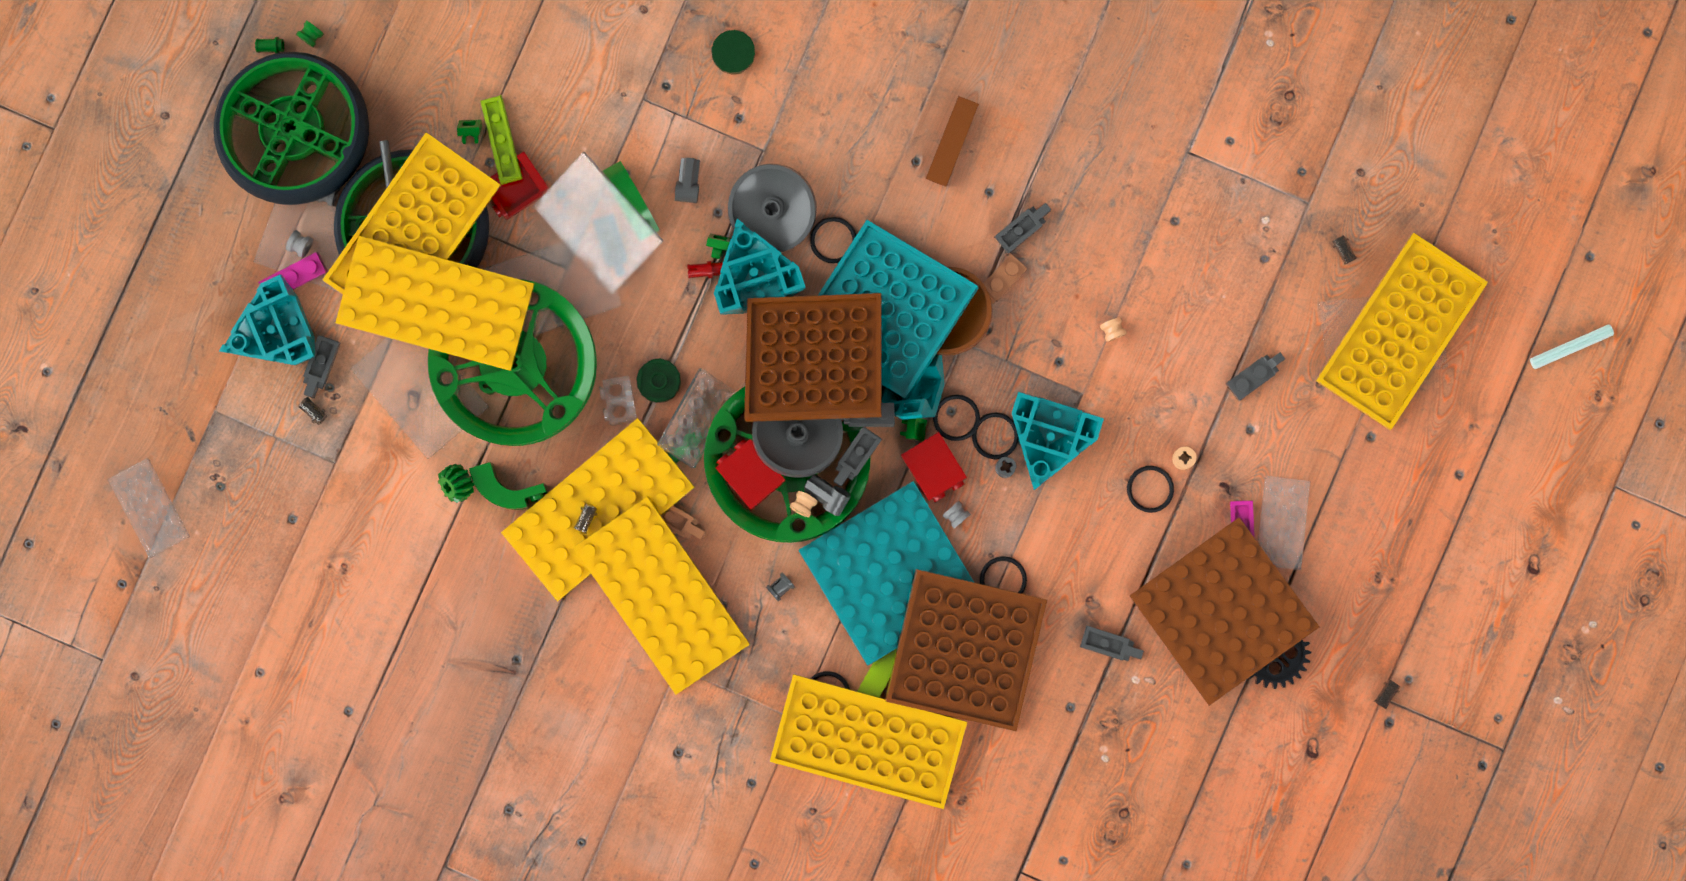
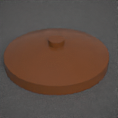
[937,267,993,356]

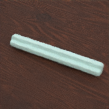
[1530,325,1614,369]

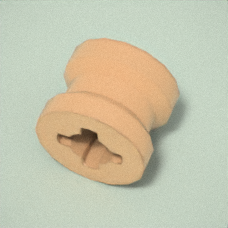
[1100,317,1127,342]
[1172,446,1196,470]
[790,491,818,518]

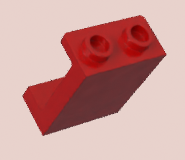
[490,151,550,220]
[900,432,967,503]
[716,439,786,510]

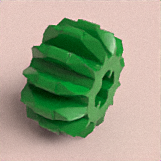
[438,464,474,503]

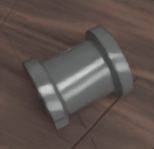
[995,457,1016,478]
[766,572,795,602]

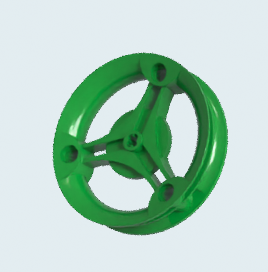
[428,279,597,446]
[704,387,871,543]

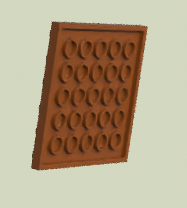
[744,293,882,422]
[1130,518,1320,706]
[885,569,1047,731]

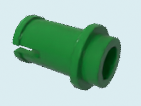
[255,37,285,54]

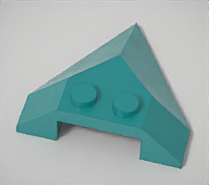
[714,219,806,315]
[219,274,315,365]
[882,354,945,420]
[1012,392,1104,490]

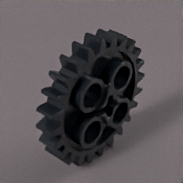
[1248,640,1311,689]

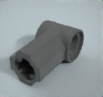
[675,158,700,203]
[804,474,851,516]

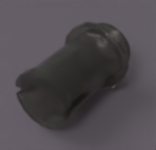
[1332,235,1357,265]
[298,397,327,425]
[574,503,598,533]
[1374,679,1400,709]

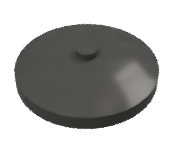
[728,164,817,252]
[752,419,843,478]

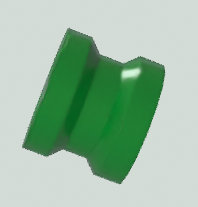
[296,20,324,48]

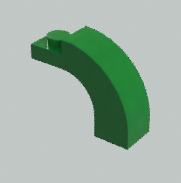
[601,161,660,241]
[469,462,548,510]

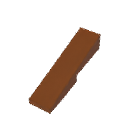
[926,96,979,187]

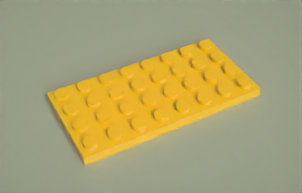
[323,132,501,294]
[1315,233,1488,430]
[335,236,535,371]
[501,418,695,601]
[573,496,750,695]
[770,674,967,809]

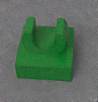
[457,120,482,144]
[706,233,732,259]
[900,418,927,442]

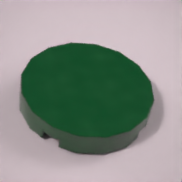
[711,30,755,75]
[636,358,681,403]

